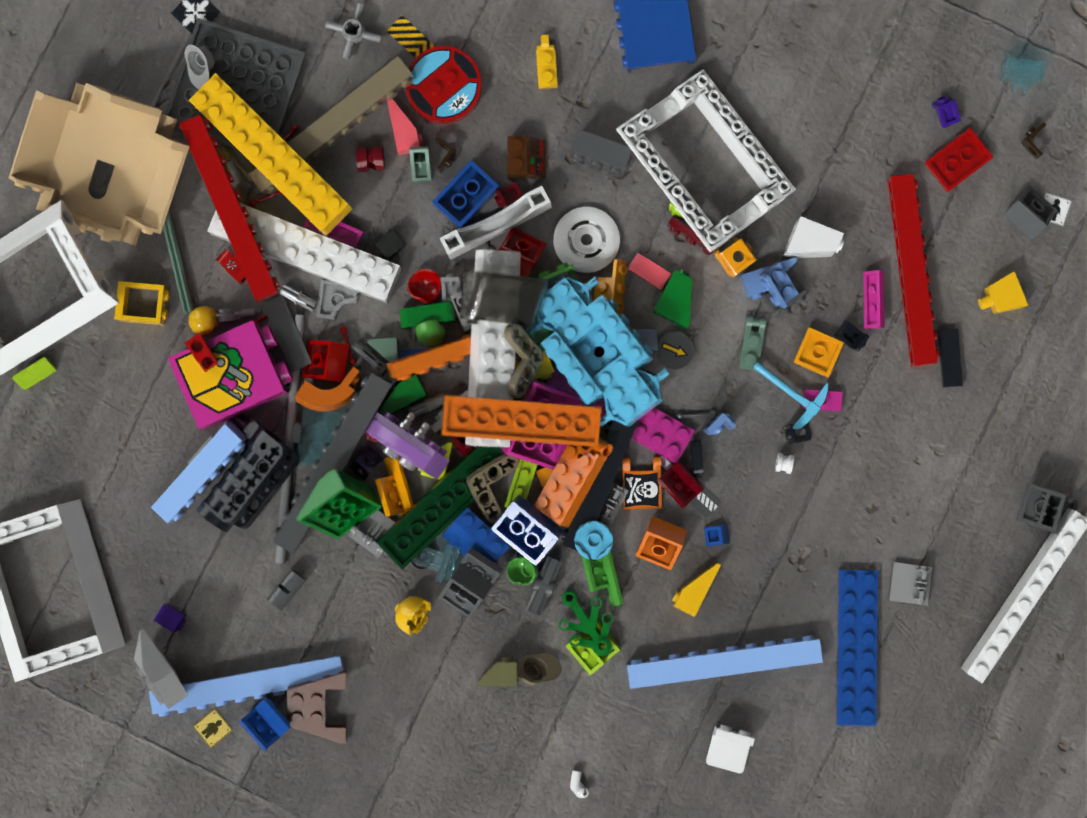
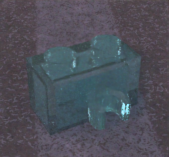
[999,56,1045,95]

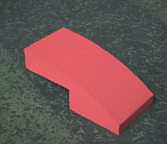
[627,253,672,291]

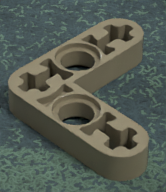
[504,324,543,397]
[466,453,519,523]

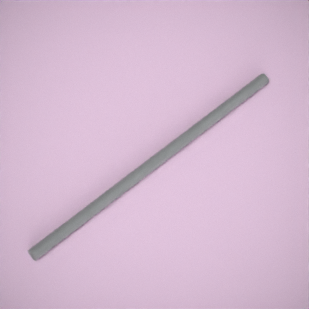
[275,315,305,563]

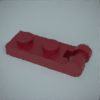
[667,217,714,255]

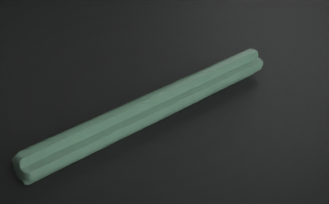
[163,208,194,313]

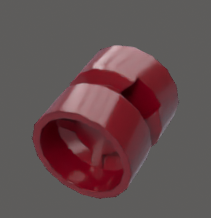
[355,145,385,173]

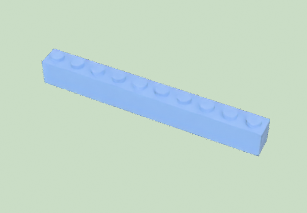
[626,635,823,689]
[149,655,345,717]

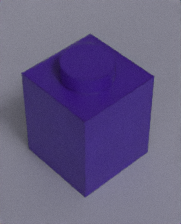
[153,603,187,633]

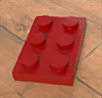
[924,128,994,193]

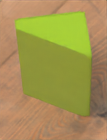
[12,357,56,390]

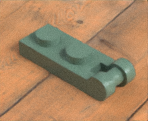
[739,315,766,371]

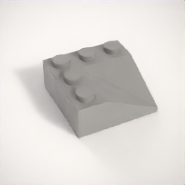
[134,629,188,709]

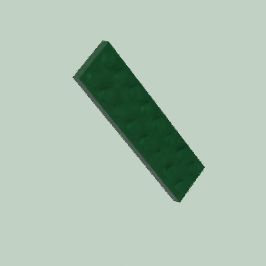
[375,446,511,570]

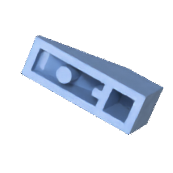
[740,257,797,300]

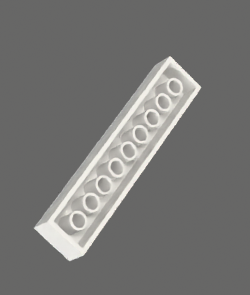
[207,203,402,304]
[465,249,521,447]

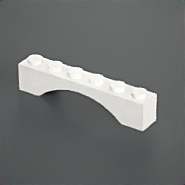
[440,186,552,260]

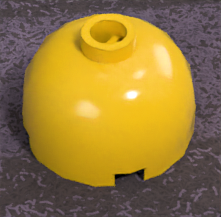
[395,596,431,636]

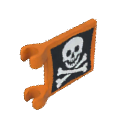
[622,457,662,510]

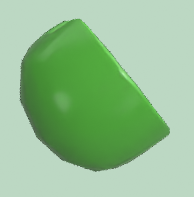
[415,320,446,347]
[506,556,538,586]

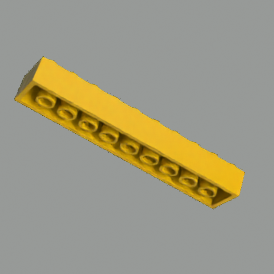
[189,73,353,236]

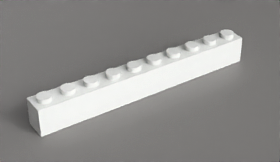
[960,508,1087,683]

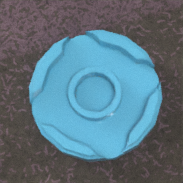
[574,521,613,560]

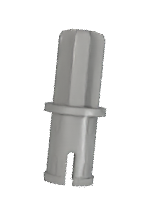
[280,284,318,312]
[408,393,444,416]

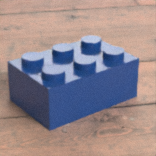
[432,160,500,229]
[491,495,564,566]

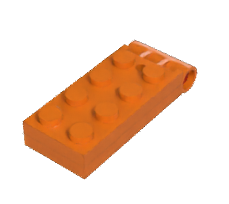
[386,334,471,381]
[534,437,613,527]

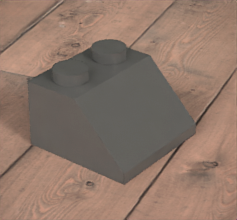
[1004,185,1058,240]

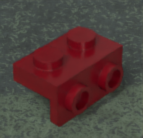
[657,461,704,509]

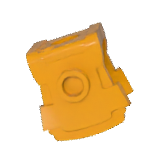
[714,237,757,278]

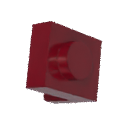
[494,182,523,209]

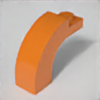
[295,367,361,412]

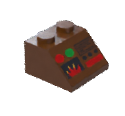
[507,136,546,178]

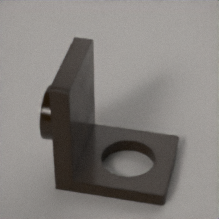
[1021,123,1046,159]
[435,137,456,173]

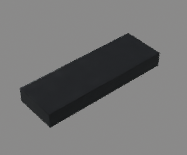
[938,329,963,388]

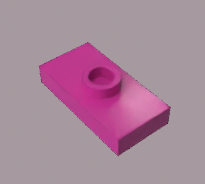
[802,389,842,411]

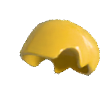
[188,306,219,335]

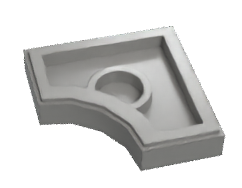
[316,279,358,320]

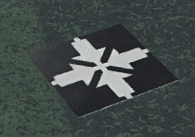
[171,0,221,34]

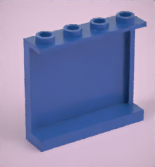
[614,0,696,73]

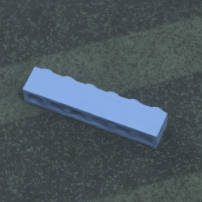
[151,422,247,523]

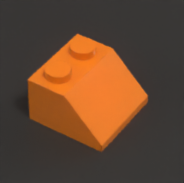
[635,516,688,570]

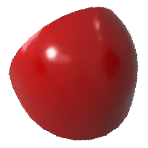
[407,269,442,304]

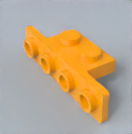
[594,259,627,315]
[375,457,414,517]

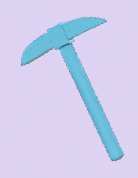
[754,362,828,429]

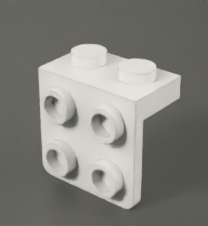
[706,725,755,773]

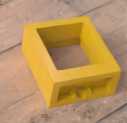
[114,281,170,325]

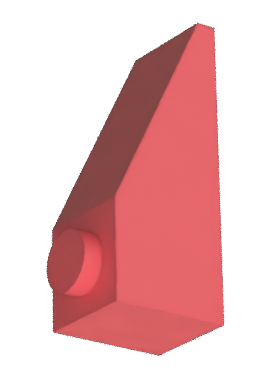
[387,98,423,155]

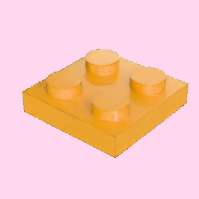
[793,327,844,378]

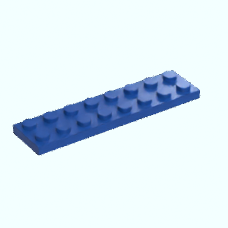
[836,570,878,726]

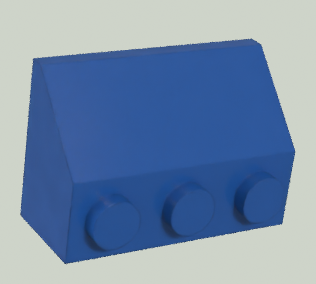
[442,507,510,563]

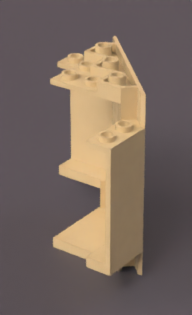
[9,83,190,246]

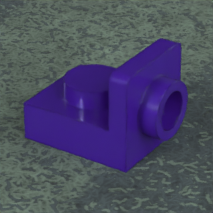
[931,96,961,128]

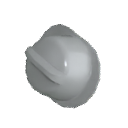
[184,44,215,89]

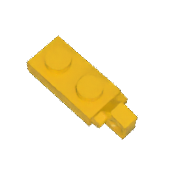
[536,35,558,89]

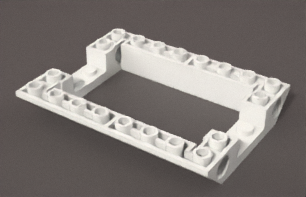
[616,69,796,252]
[0,200,120,375]
[0,499,126,682]

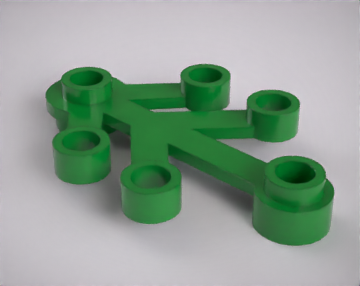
[559,591,613,656]

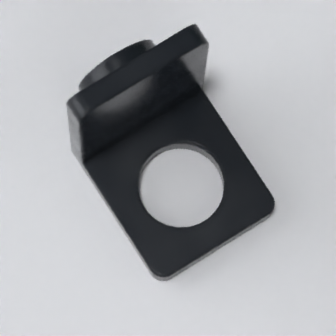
[784,423,811,444]

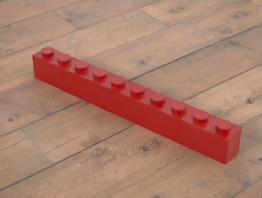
[179,115,280,302]
[887,174,940,367]

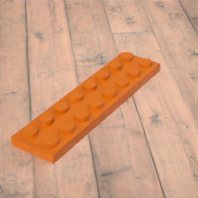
[441,395,601,447]

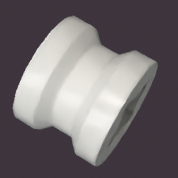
[775,453,794,474]

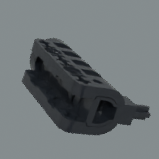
[196,413,300,532]

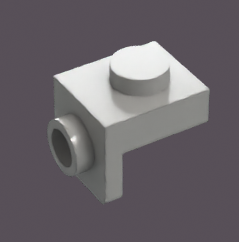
[441,274,461,303]

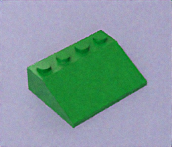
[297,469,383,539]

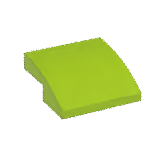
[566,620,622,675]

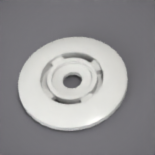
[553,207,620,273]

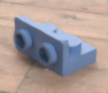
[759,262,799,309]
[703,413,737,435]

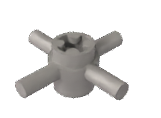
[325,3,382,60]

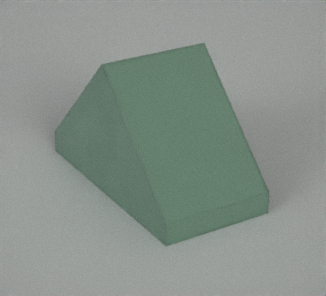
[409,147,431,182]
[367,338,399,362]

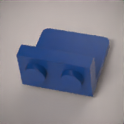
[239,698,291,751]

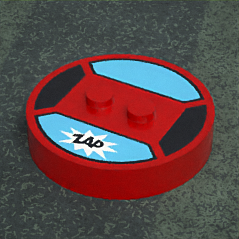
[406,46,482,124]

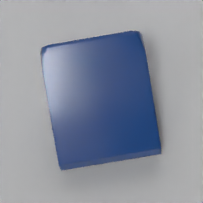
[704,525,730,546]

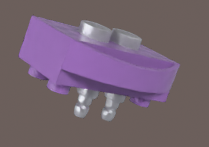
[365,412,450,479]

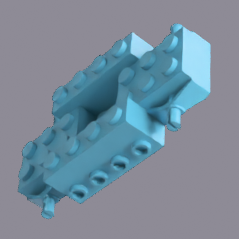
[528,276,669,427]

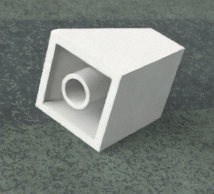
[782,216,845,259]

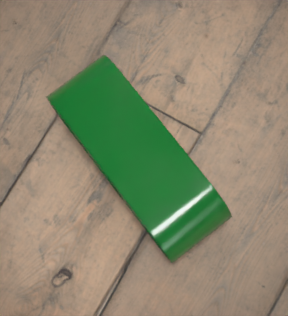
[399,302,456,329]

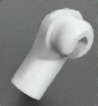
[570,770,589,798]

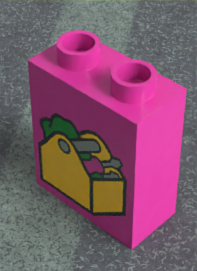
[167,320,294,431]

